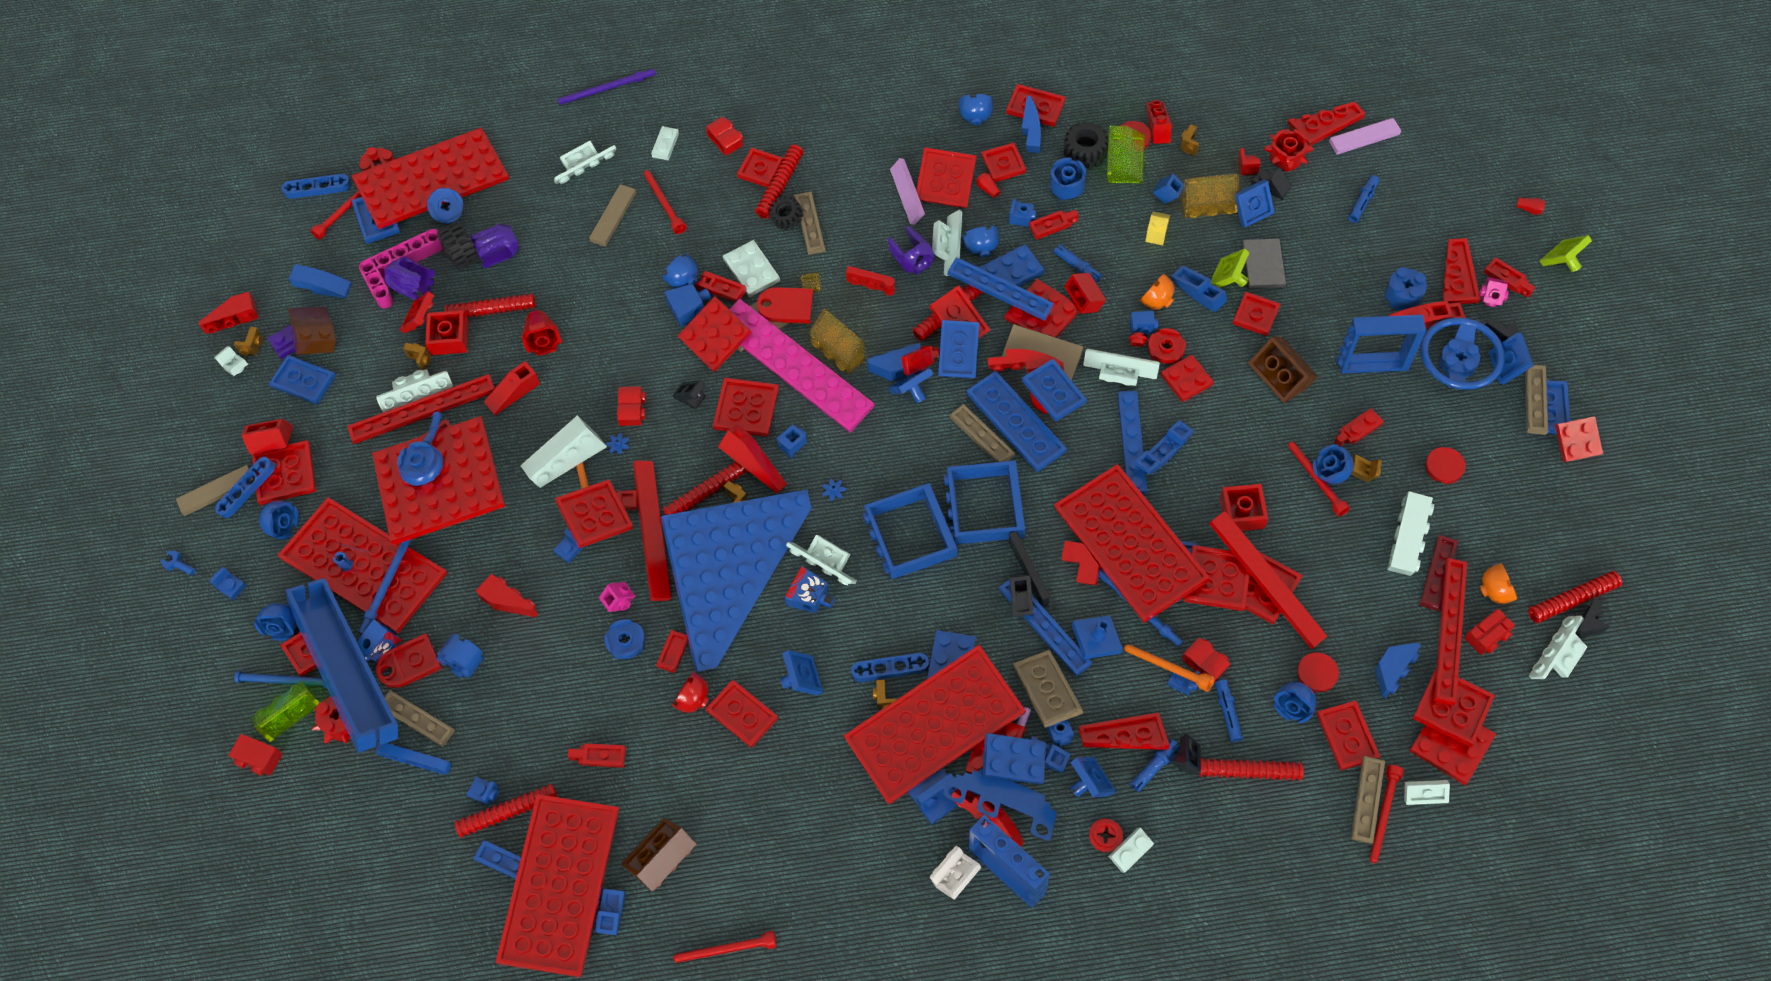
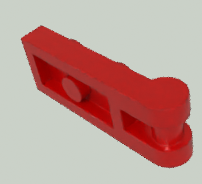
[846,266,895,296]
[695,271,747,302]

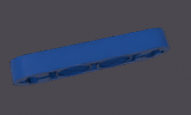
[281,174,351,199]
[215,457,275,518]
[851,653,929,682]
[374,742,452,775]

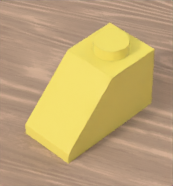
[1146,212,1170,245]

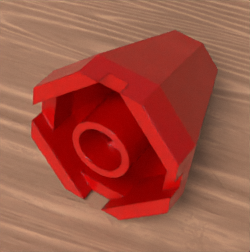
[522,310,562,356]

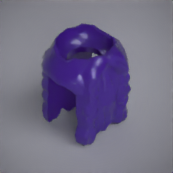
[470,223,519,268]
[888,226,935,274]
[384,256,435,300]

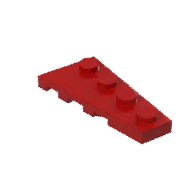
[1287,102,1366,146]
[1442,238,1481,304]
[1078,713,1169,750]

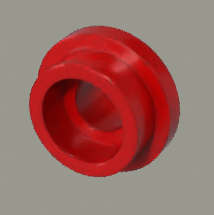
[1129,332,1147,347]

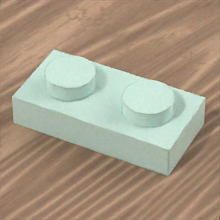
[651,126,679,160]
[1404,780,1450,805]
[1108,828,1154,873]

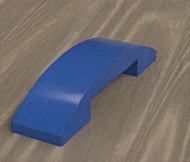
[1134,420,1194,475]

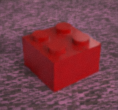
[425,310,469,355]
[1219,484,1268,531]

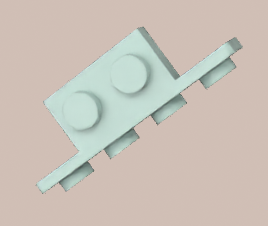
[554,141,616,184]
[932,210,962,276]
[1083,349,1160,386]
[376,369,453,413]
[786,535,857,586]
[1529,616,1587,679]

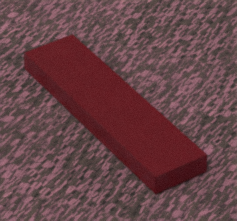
[1419,535,1458,612]

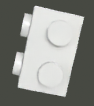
[930,846,981,900]

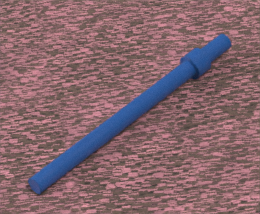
[358,540,411,635]
[1099,568,1183,647]

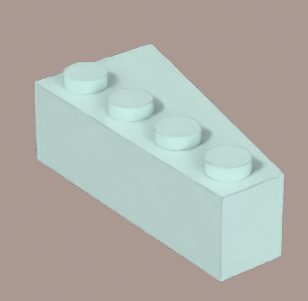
[521,415,607,488]
[1387,492,1434,576]

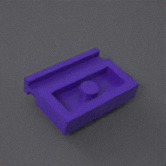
[268,325,296,360]

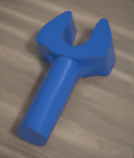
[160,551,196,576]

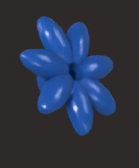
[605,433,629,455]
[822,479,847,501]

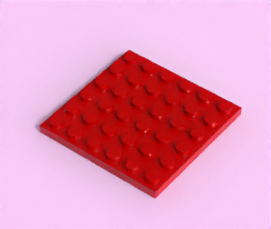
[372,416,506,545]

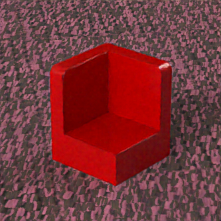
[1238,148,1261,175]

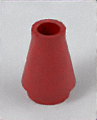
[976,172,1001,199]
[1517,197,1546,216]

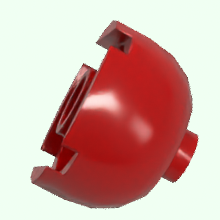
[671,672,710,713]

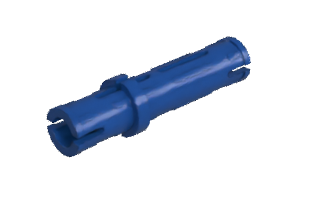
[1348,175,1380,223]
[1054,244,1102,283]
[1215,680,1243,742]
[1129,739,1180,792]

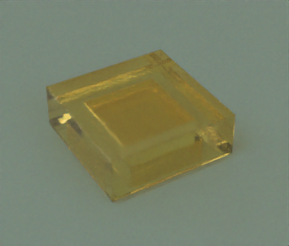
[801,273,821,292]

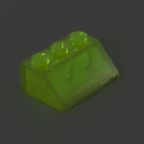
[1107,126,1145,183]
[251,681,320,742]

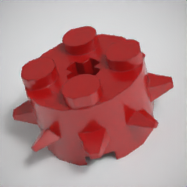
[1264,129,1314,172]
[312,696,350,744]

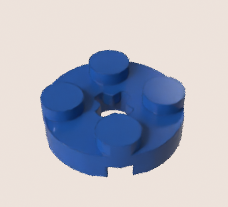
[427,188,463,223]
[604,619,645,659]

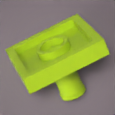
[1539,235,1592,272]
[1211,248,1249,288]

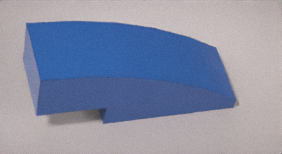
[1022,96,1042,153]
[289,264,352,299]
[1171,266,1227,312]

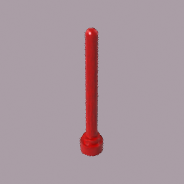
[644,170,687,234]
[310,191,361,240]
[1288,441,1350,517]
[1370,765,1404,863]
[673,930,777,963]

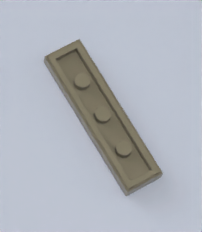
[589,184,637,247]
[794,191,826,255]
[1525,365,1548,435]
[950,404,1015,462]
[176,465,254,516]
[384,690,455,747]
[1350,756,1385,844]

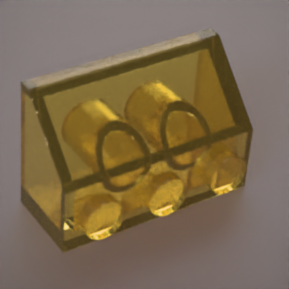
[1181,174,1239,218]
[810,309,865,374]

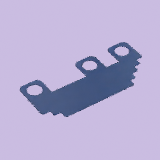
[944,768,1057,841]

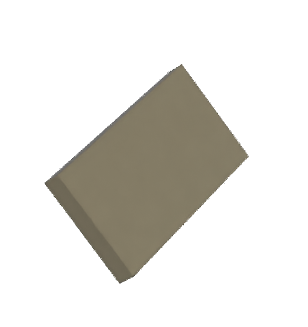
[1002,324,1084,381]
[1013,650,1083,728]

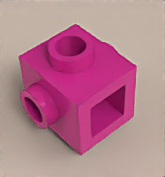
[1479,277,1509,307]
[599,582,635,612]

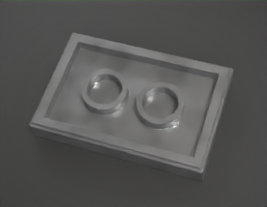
[1242,239,1286,289]

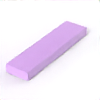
[1329,118,1401,155]
[890,158,925,225]

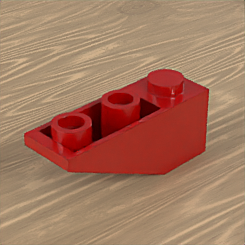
[1146,100,1172,144]
[199,292,259,334]
[484,361,540,415]
[476,574,538,617]

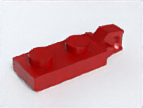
[1029,210,1079,240]
[1483,258,1535,298]
[901,346,940,375]
[1334,408,1384,447]
[568,744,626,768]

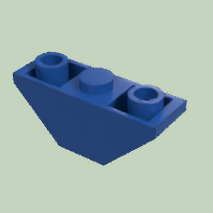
[867,343,921,381]
[1375,643,1421,698]

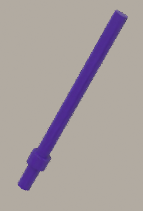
[557,68,656,105]

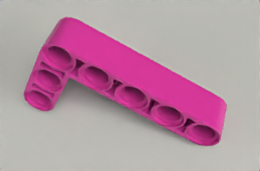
[359,229,443,309]

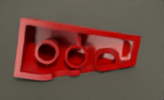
[718,424,787,494]

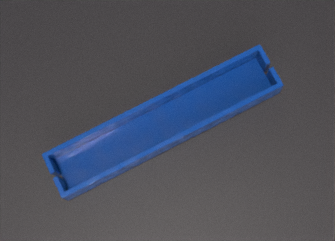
[286,578,398,753]

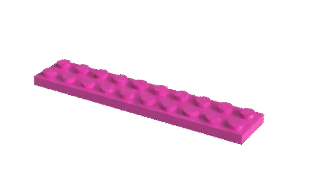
[729,299,875,433]

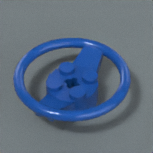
[1420,318,1505,390]

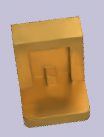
[1180,124,1199,156]
[234,327,263,356]
[403,343,431,370]
[1351,455,1382,482]
[724,481,748,503]
[873,680,897,710]

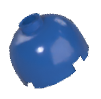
[959,94,993,125]
[962,226,999,257]
[663,253,698,288]
[1313,444,1354,484]
[259,501,299,539]
[254,603,297,641]
[1273,682,1317,723]

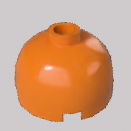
[1139,273,1175,310]
[1480,563,1517,604]

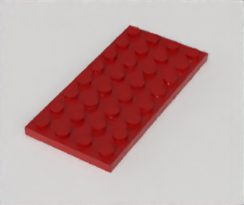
[352,127,509,230]
[1054,464,1210,623]
[277,497,448,634]
[844,645,1026,805]
[495,794,619,978]

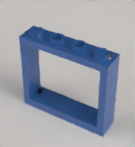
[1336,315,1426,373]
[944,461,1025,544]
[862,483,957,579]
[969,815,1050,908]

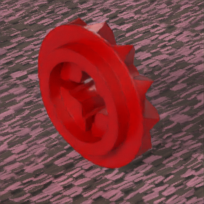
[1089,819,1123,853]

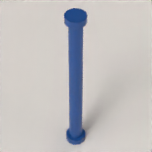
[234,671,327,688]

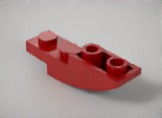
[1389,301,1465,329]
[988,349,1064,374]
[951,788,1024,847]

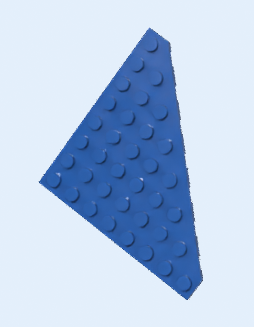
[661,490,812,672]

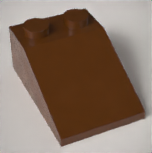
[288,307,336,355]

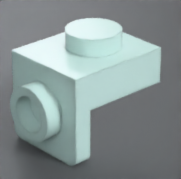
[215,346,248,376]

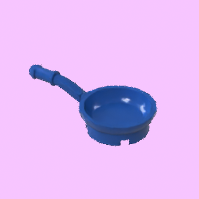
[397,412,443,486]

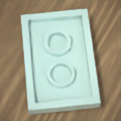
[723,240,780,298]

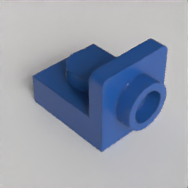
[553,529,584,564]
[210,567,246,601]
[1167,671,1200,696]
[466,777,499,806]

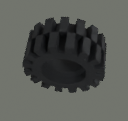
[769,196,804,230]

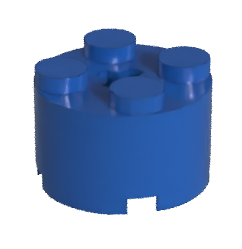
[1050,158,1086,200]
[1385,267,1427,311]
[436,634,485,678]

